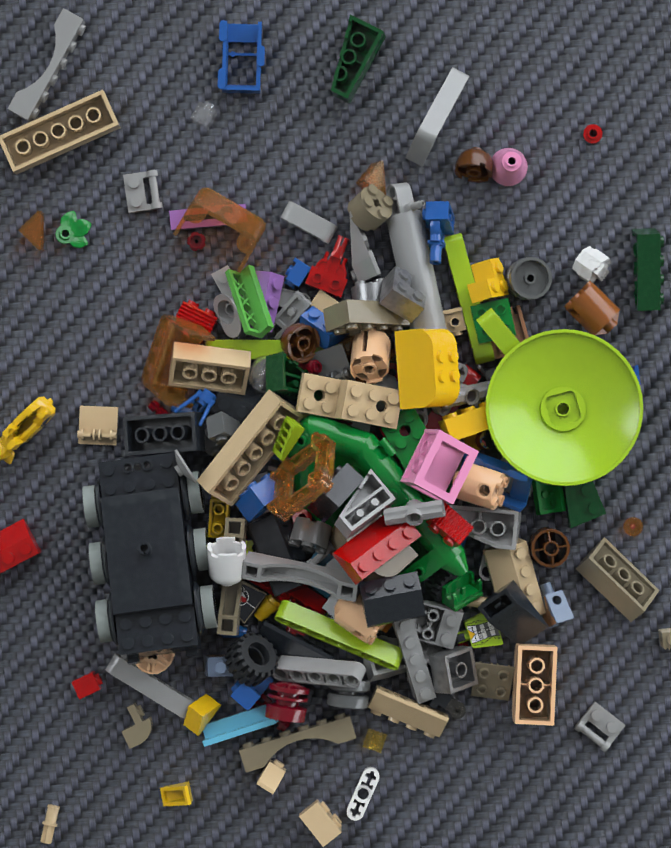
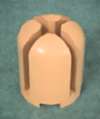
[350,328,391,384]

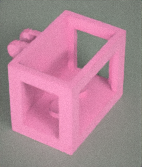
[400,429,479,505]

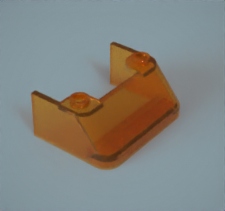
[173,188,266,273]
[142,314,216,408]

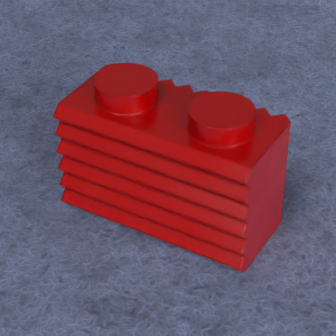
[173,300,218,339]
[426,502,474,547]

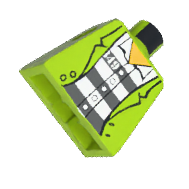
[457,613,503,648]

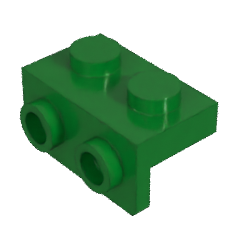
[532,480,566,515]

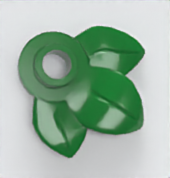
[55,211,91,248]

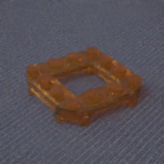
[267,432,336,522]

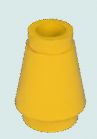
[254,594,281,622]

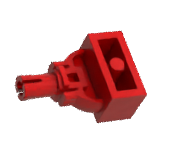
[305,235,349,299]

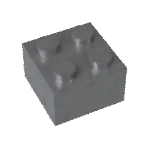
[429,646,478,694]

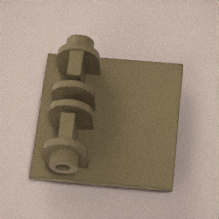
[471,661,515,701]

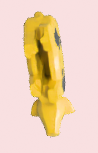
[0,397,56,465]

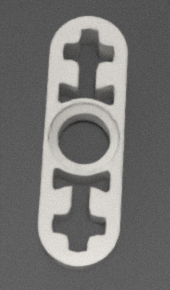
[347,767,379,821]

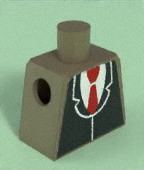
[219,580,267,623]

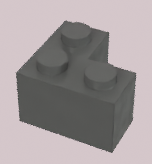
[204,411,242,457]

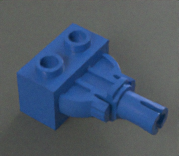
[422,201,455,265]

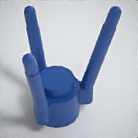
[174,388,217,426]

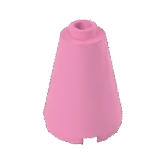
[492,148,527,186]

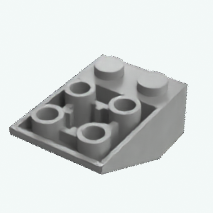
[413,600,464,649]

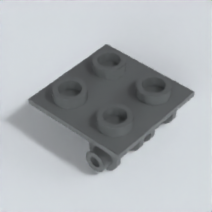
[311,343,356,381]

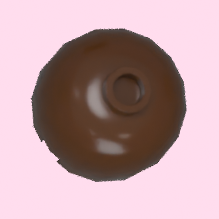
[455,147,493,183]
[280,323,320,363]

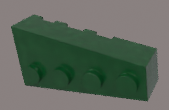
[331,14,386,104]
[632,228,664,311]
[562,481,606,528]

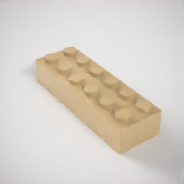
[0,90,121,175]
[197,390,304,506]

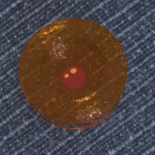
[623,517,643,536]

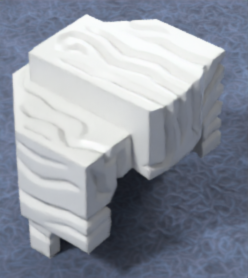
[572,246,612,283]

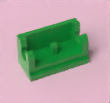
[442,570,483,612]

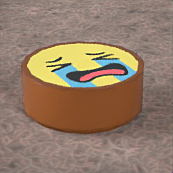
[475,430,490,450]

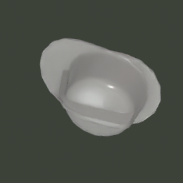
[213,294,242,338]

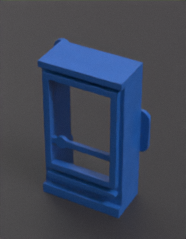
[218,20,265,94]
[460,453,533,512]

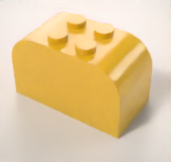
[394,329,460,410]

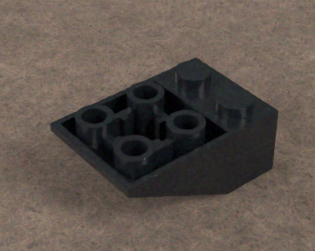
[478,580,549,644]

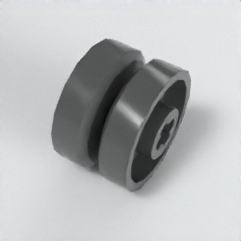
[505,257,552,300]
[326,678,371,709]

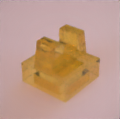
[363,728,387,753]

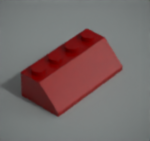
[332,515,421,585]
[0,519,41,574]

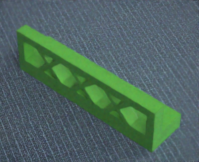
[225,265,274,338]

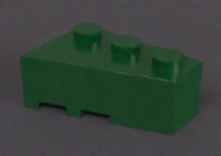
[266,351,322,402]

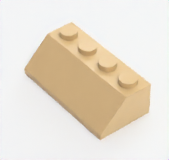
[483,538,546,615]
[368,685,449,739]

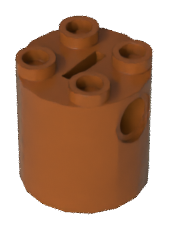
[564,281,620,336]

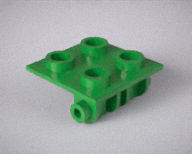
[470,298,516,344]

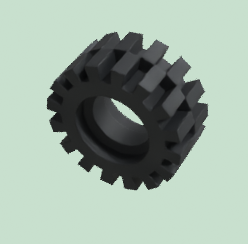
[426,568,458,603]

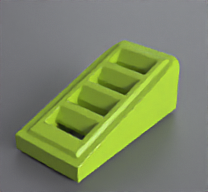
[272,416,305,461]

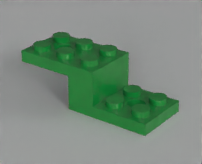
[380,409,453,502]

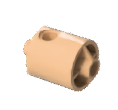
[452,464,510,510]
[334,593,386,645]

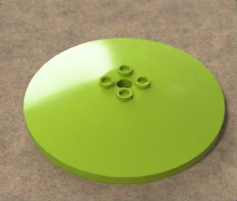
[485,329,643,486]

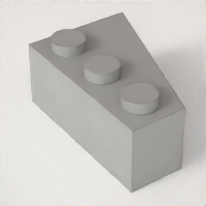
[334,469,396,539]

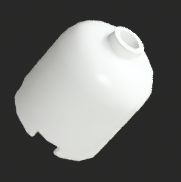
[207,537,246,586]

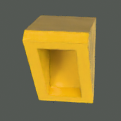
[183,694,221,736]
[160,781,193,806]

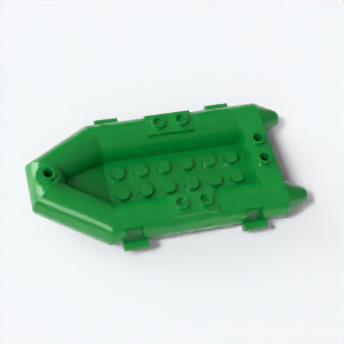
[287,414,469,583]

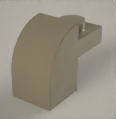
[121,702,153,749]

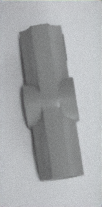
[443,381,490,408]
[383,499,446,526]

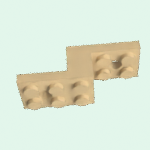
[295,373,400,429]

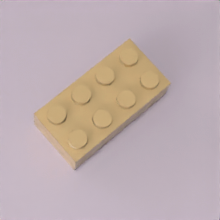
[168,342,251,395]

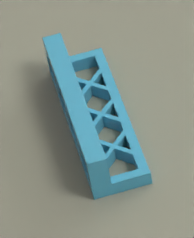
[202,704,279,747]

